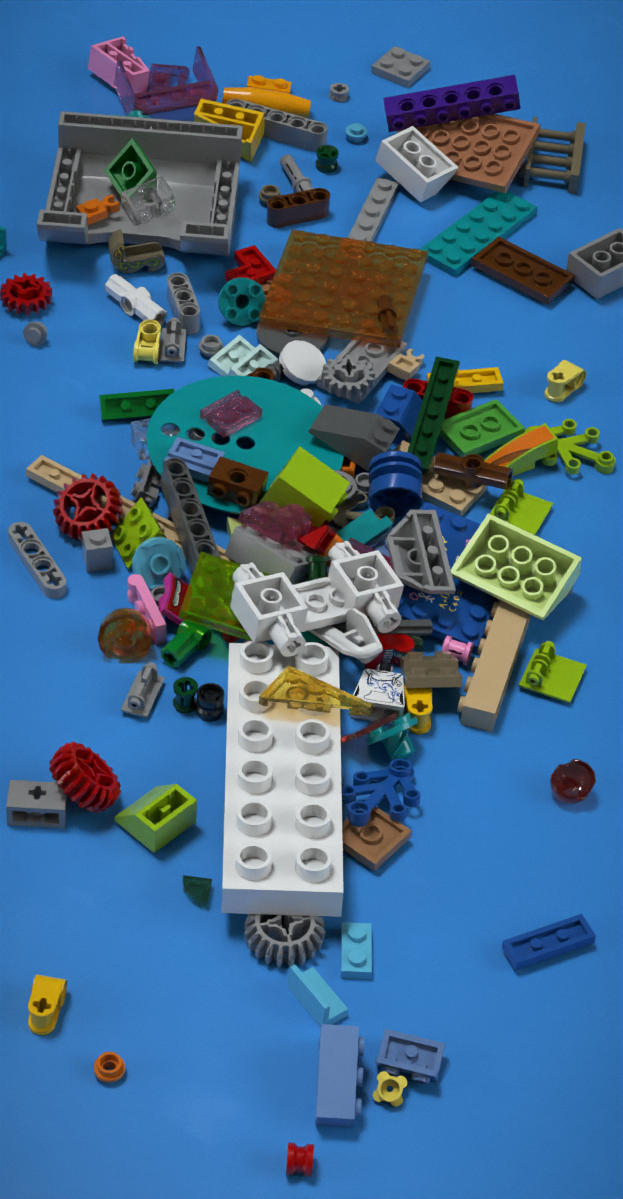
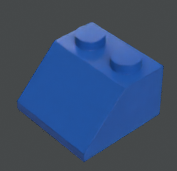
[375,384,423,444]

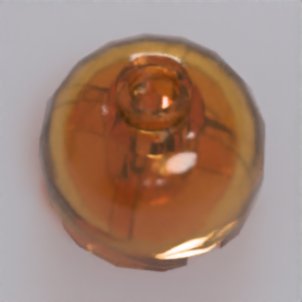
[98,607,153,664]

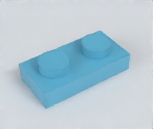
[341,922,372,979]

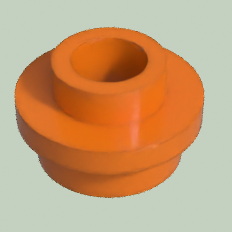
[94,1052,125,1083]

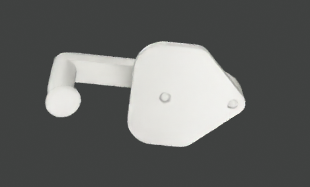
[309,608,383,664]

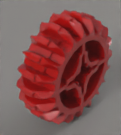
[53,473,123,541]
[49,742,121,813]

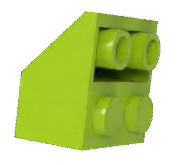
[115,784,197,853]

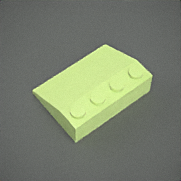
[451,513,582,620]

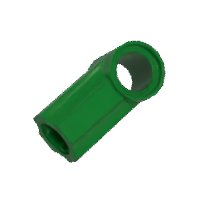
[161,618,212,669]

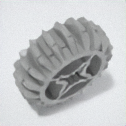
[244,914,325,968]

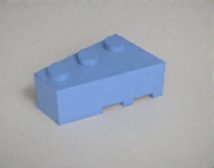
[315,1024,364,1127]

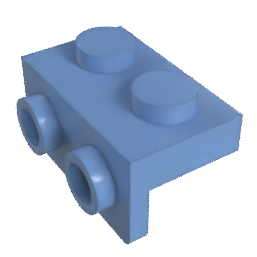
[375,1029,446,1084]

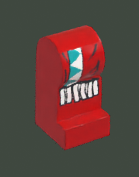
[364,634,414,670]

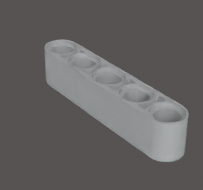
[226,99,328,152]

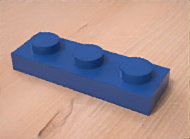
[502,914,596,971]

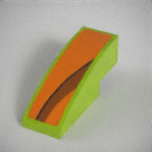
[484,423,558,476]

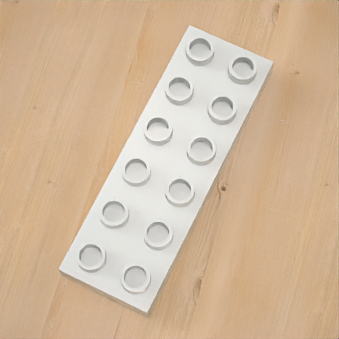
[221,641,343,917]

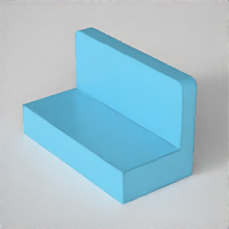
[288,965,348,1027]

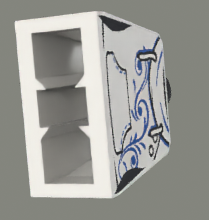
[350,663,405,725]

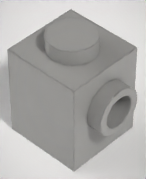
[82,528,113,572]

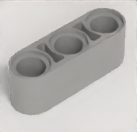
[167,272,200,335]

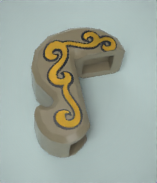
[108,229,165,273]

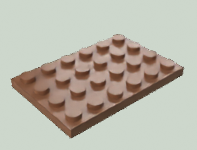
[396,114,541,193]

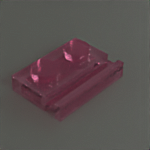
[200,390,262,438]

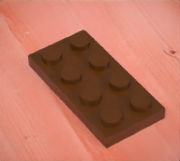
[471,236,575,305]

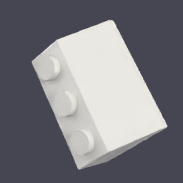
[375,126,459,203]

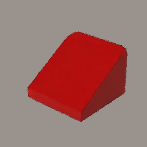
[300,525,337,554]

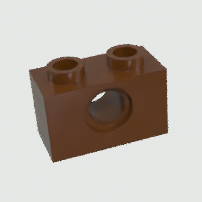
[207,456,269,510]

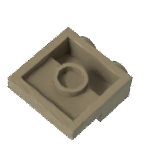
[400,651,462,688]

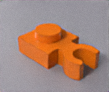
[76,195,120,225]

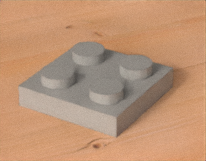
[371,46,430,88]

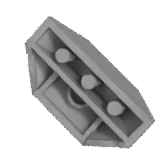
[386,510,456,594]

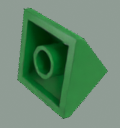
[104,138,157,204]

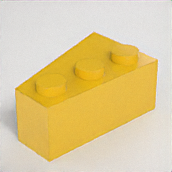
[194,99,265,162]

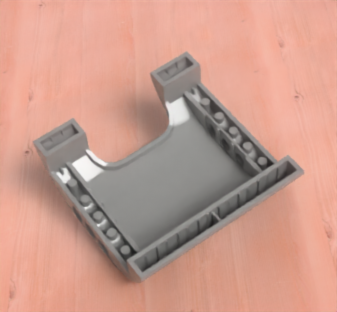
[37,111,243,256]

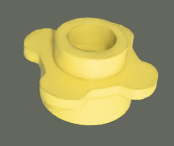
[373,1071,407,1107]

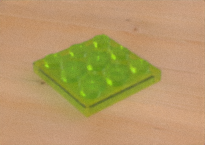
[178,552,271,641]

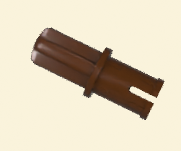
[376,295,397,336]

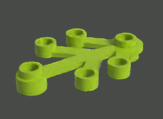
[525,419,616,475]

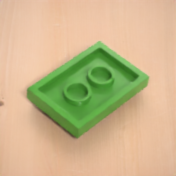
[440,399,525,457]

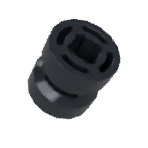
[196,683,224,722]

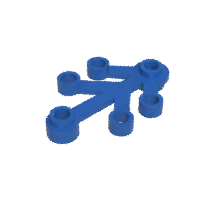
[341,759,421,827]

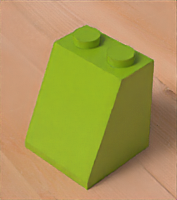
[257,446,350,528]

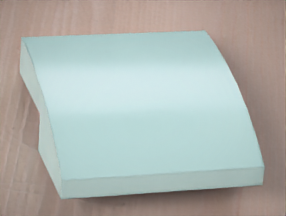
[207,335,278,376]

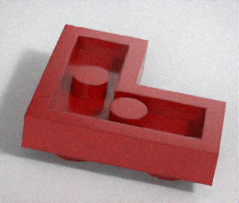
[225,245,278,284]

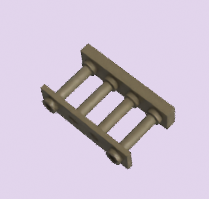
[520,116,586,194]

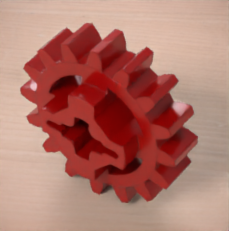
[0,273,52,315]

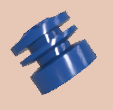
[369,451,422,517]

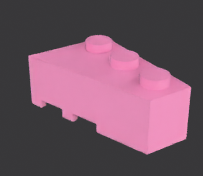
[88,36,150,99]

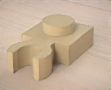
[386,349,425,380]

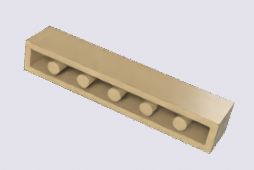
[457,600,531,732]

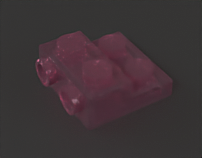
[238,501,313,545]

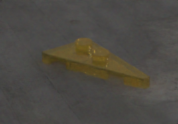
[259,665,373,716]

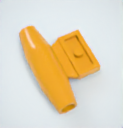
[222,75,311,118]

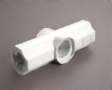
[105,274,167,326]

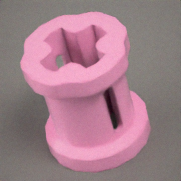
[442,635,474,666]

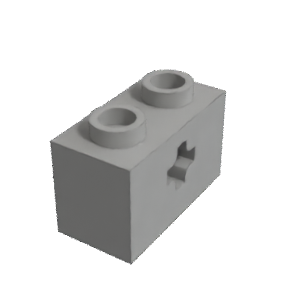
[6,780,68,828]

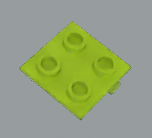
[490,479,553,535]
[110,498,166,569]
[518,641,587,703]

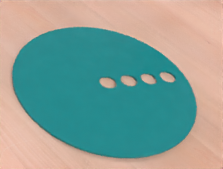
[146,375,344,515]

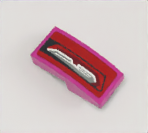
[158,572,191,626]

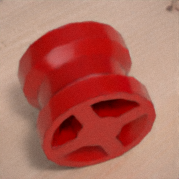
[286,1142,314,1177]

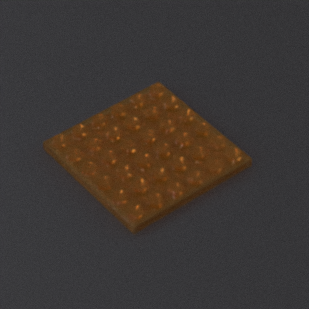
[259,230,428,348]

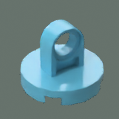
[132,537,186,589]

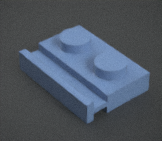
[163,437,225,482]

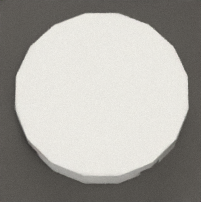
[279,340,326,386]

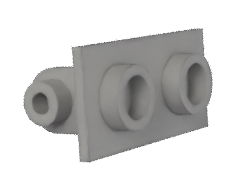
[159,317,186,363]
[130,459,161,508]
[121,662,165,718]

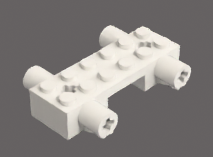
[230,541,404,657]

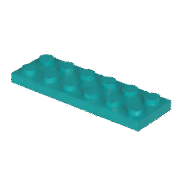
[418,191,537,277]

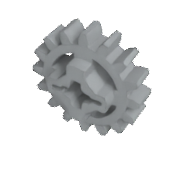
[321,354,375,399]

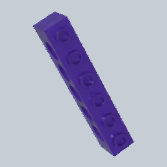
[383,75,521,132]

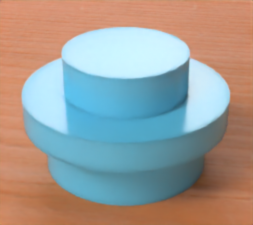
[345,123,367,143]

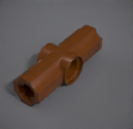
[433,452,513,490]

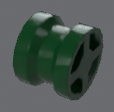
[315,145,339,173]

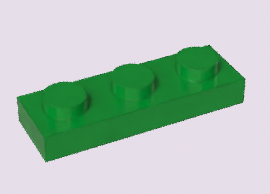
[99,389,174,420]

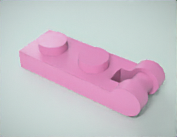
[128,574,166,645]

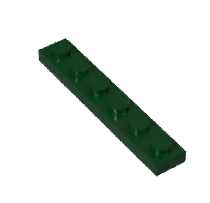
[407,356,460,476]

